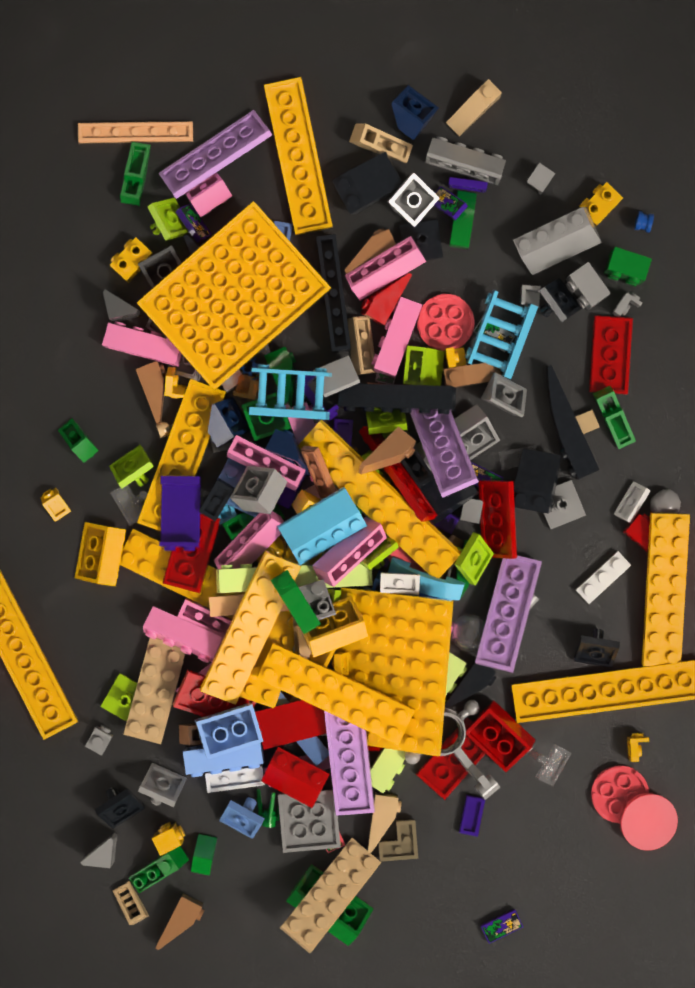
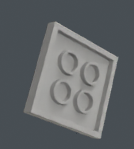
[278,789,341,853]

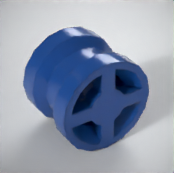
[634,211,654,233]

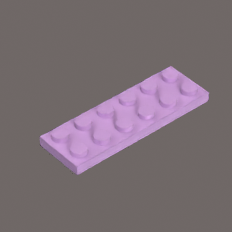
[159,110,272,199]
[410,410,479,497]
[475,555,542,673]
[324,711,375,816]

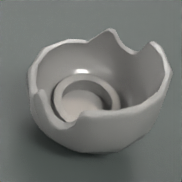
[650,489,681,513]

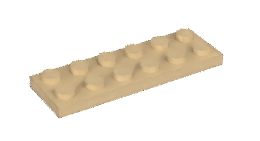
[123,638,186,744]
[280,838,381,953]

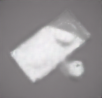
[110,485,148,526]
[527,744,572,786]

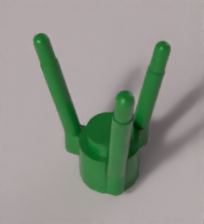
[256,789,284,828]

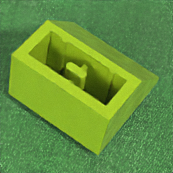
[403,346,445,386]

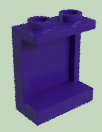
[296,370,339,421]

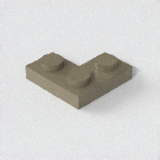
[379,819,418,862]

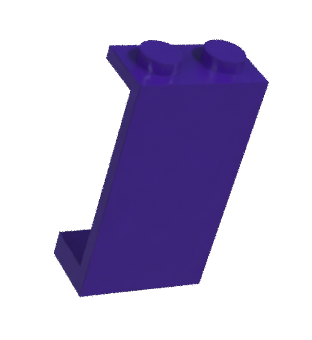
[159,476,201,551]

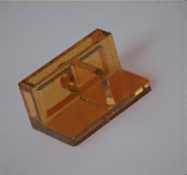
[233,374,259,400]

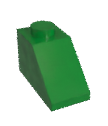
[58,418,99,463]

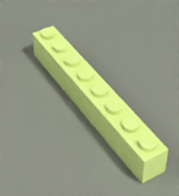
[216,561,373,593]
[370,652,467,793]

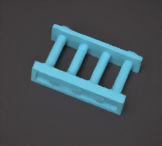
[465,290,538,379]
[249,364,332,420]

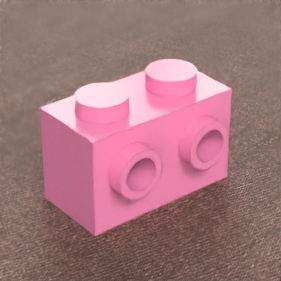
[185,173,232,217]

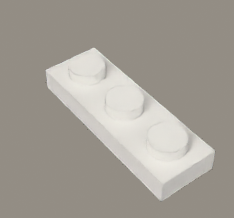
[576,551,631,604]
[205,765,265,793]

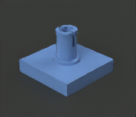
[219,797,265,839]

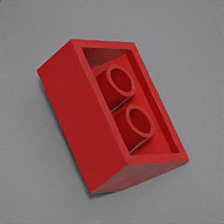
[466,700,536,772]
[261,747,330,808]

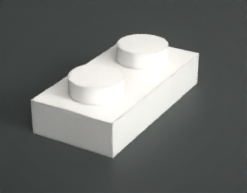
[614,481,650,523]
[380,572,420,595]

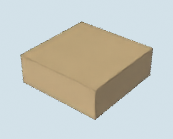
[576,410,599,434]

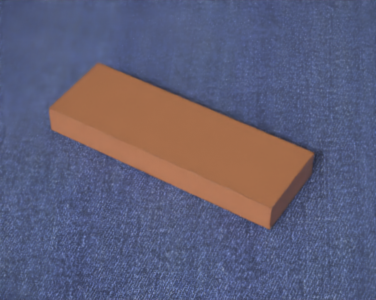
[300,446,336,498]

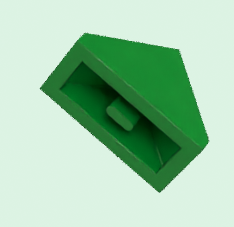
[191,834,218,876]

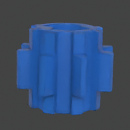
[239,357,261,379]

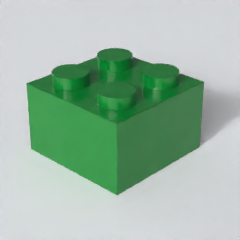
[603,247,652,287]
[242,392,291,442]

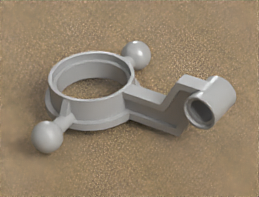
[405,700,500,800]

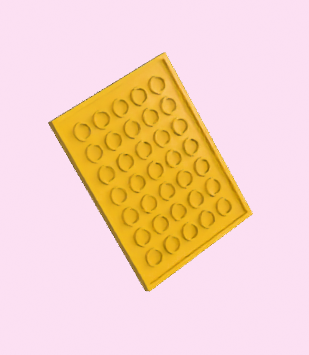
[137,201,331,391]
[336,587,453,756]

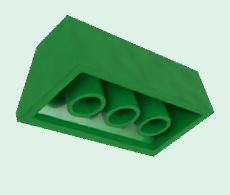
[286,864,373,946]

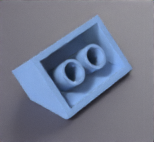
[195,703,263,760]

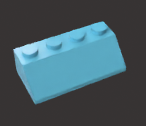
[277,487,367,565]

